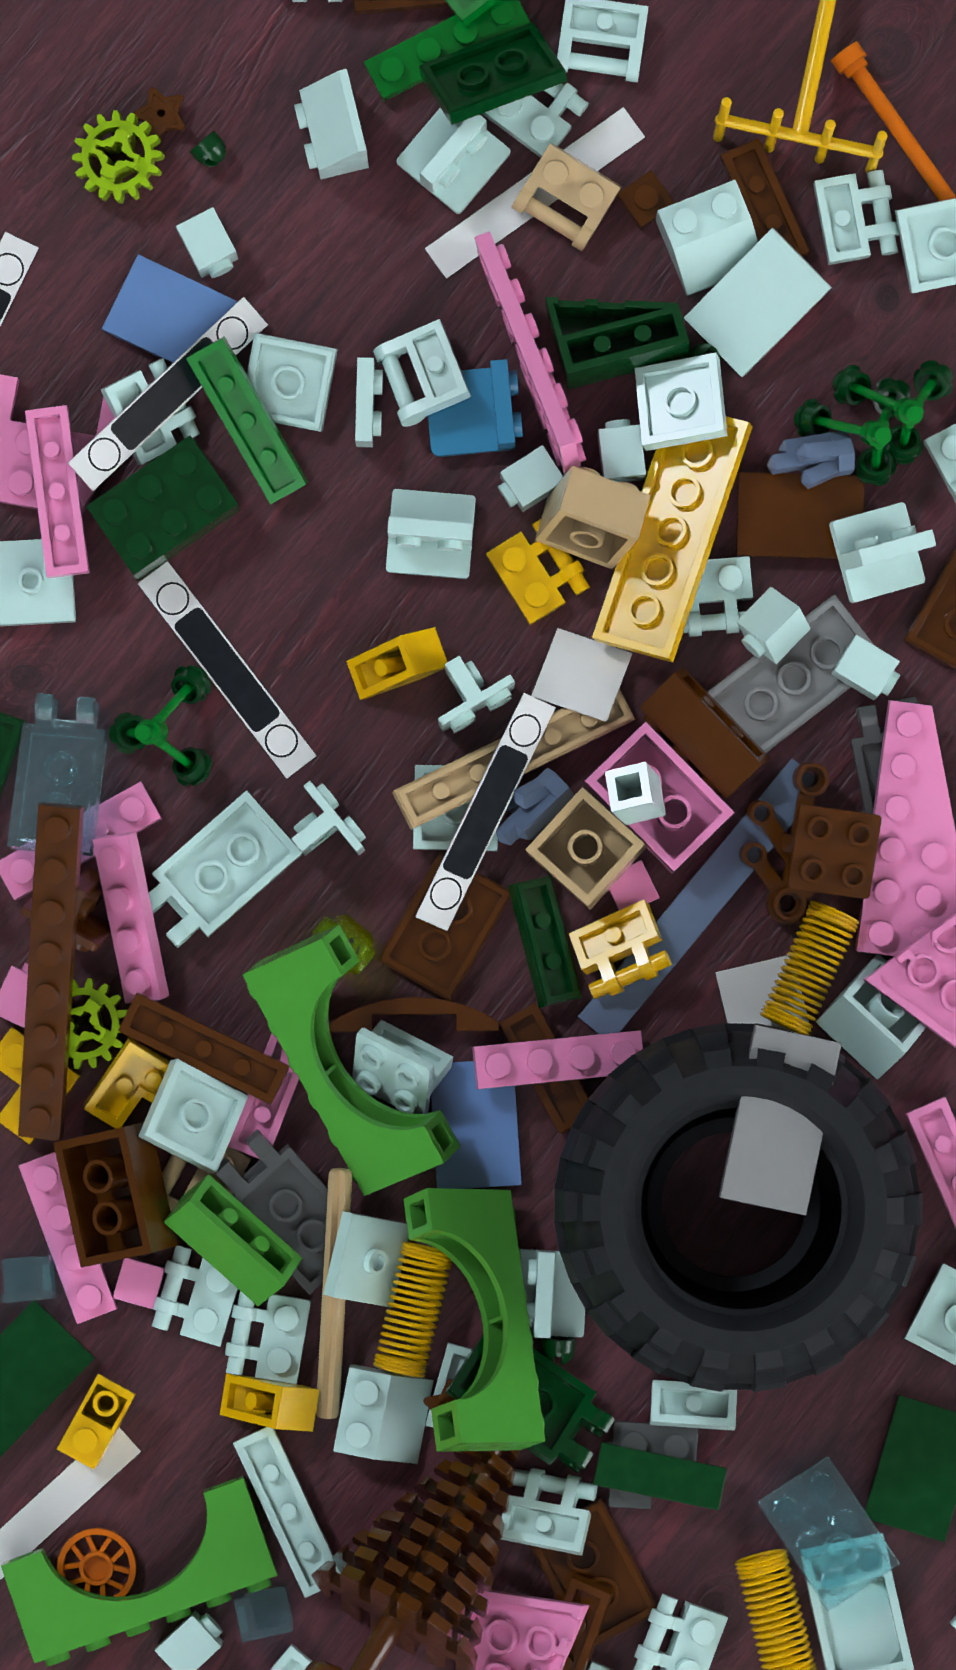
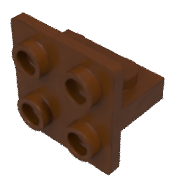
[780,804,882,899]
[20,867,111,952]

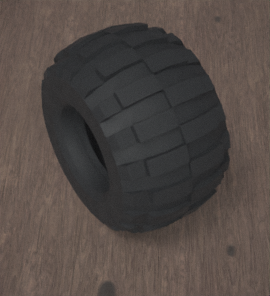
[554,1023,923,1392]

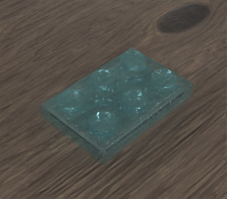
[757,1456,900,1612]

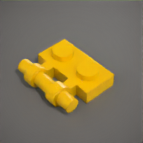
[486,519,590,625]
[569,899,672,1000]

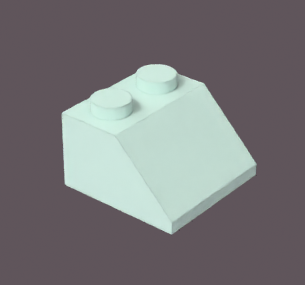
[294,69,369,179]
[656,180,758,297]
[816,954,926,1080]
[333,1364,434,1464]

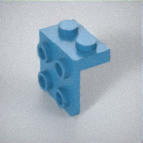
[428,359,523,457]

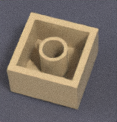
[535,465,651,569]
[525,787,646,910]

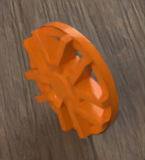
[57,1528,137,1597]

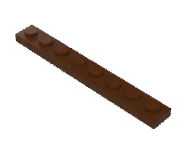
[18,801,84,1141]

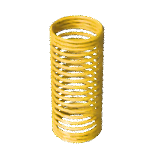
[760,900,860,1036]
[373,1241,452,1378]
[734,1549,817,1670]

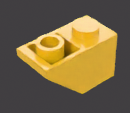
[57,1373,136,1470]

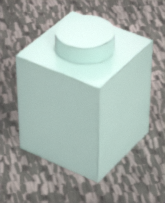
[176,207,238,278]
[597,419,646,482]
[498,445,563,512]
[737,587,811,664]
[831,635,900,701]
[605,762,666,825]
[155,1610,224,1670]

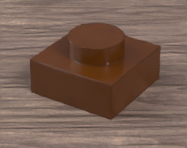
[617,170,675,230]

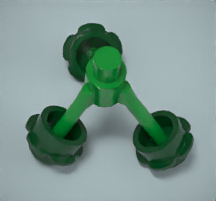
[832,360,954,465]
[794,377,913,486]
[109,665,212,787]

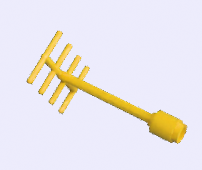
[713,0,888,173]

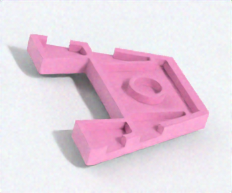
[0,374,115,514]

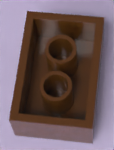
[53,1122,178,1268]

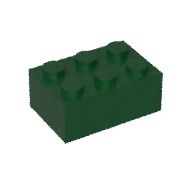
[86,435,241,581]

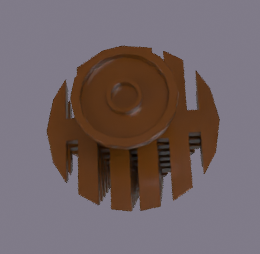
[305,1450,520,1670]

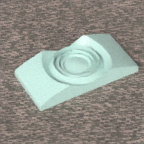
[800,1533,914,1670]

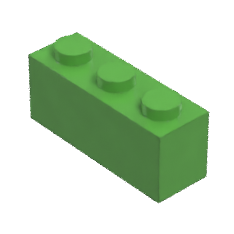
[164,1174,303,1306]

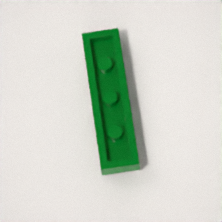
[364,0,531,102]
[186,336,308,505]

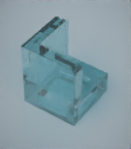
[1,1254,57,1303]
[233,1585,294,1643]

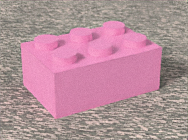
[584,722,735,874]

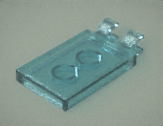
[7,693,108,856]

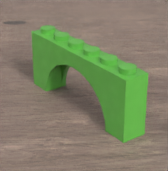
[243,924,461,1196]
[404,1188,545,1452]
[1,1475,277,1667]

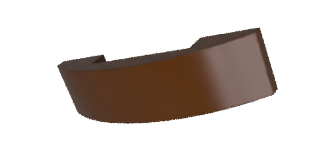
[329,997,499,1032]

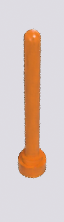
[830,41,956,201]

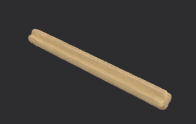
[316,1168,352,1419]

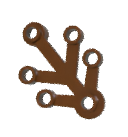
[739,762,829,924]

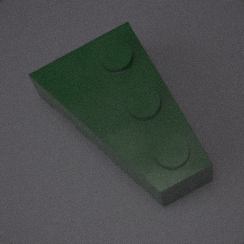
[545,297,689,390]

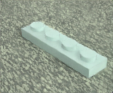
[233,1427,341,1598]

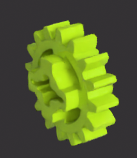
[72,110,165,204]
[68,978,128,1069]

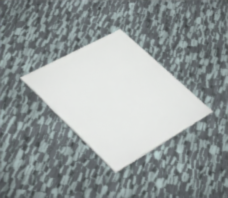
[531,628,632,722]
[715,956,811,1034]

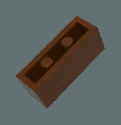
[640,668,771,799]

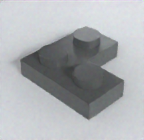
[608,1420,698,1509]

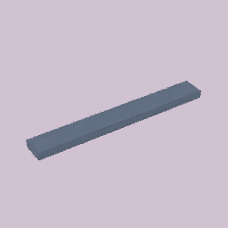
[578,758,814,1034]

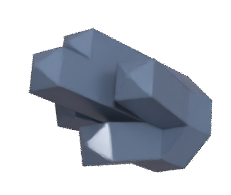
[767,431,855,489]
[496,768,575,846]

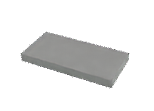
[708,594,875,753]
[719,1025,842,1216]

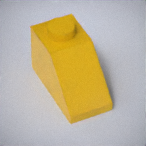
[346,627,448,700]
[220,1373,319,1432]

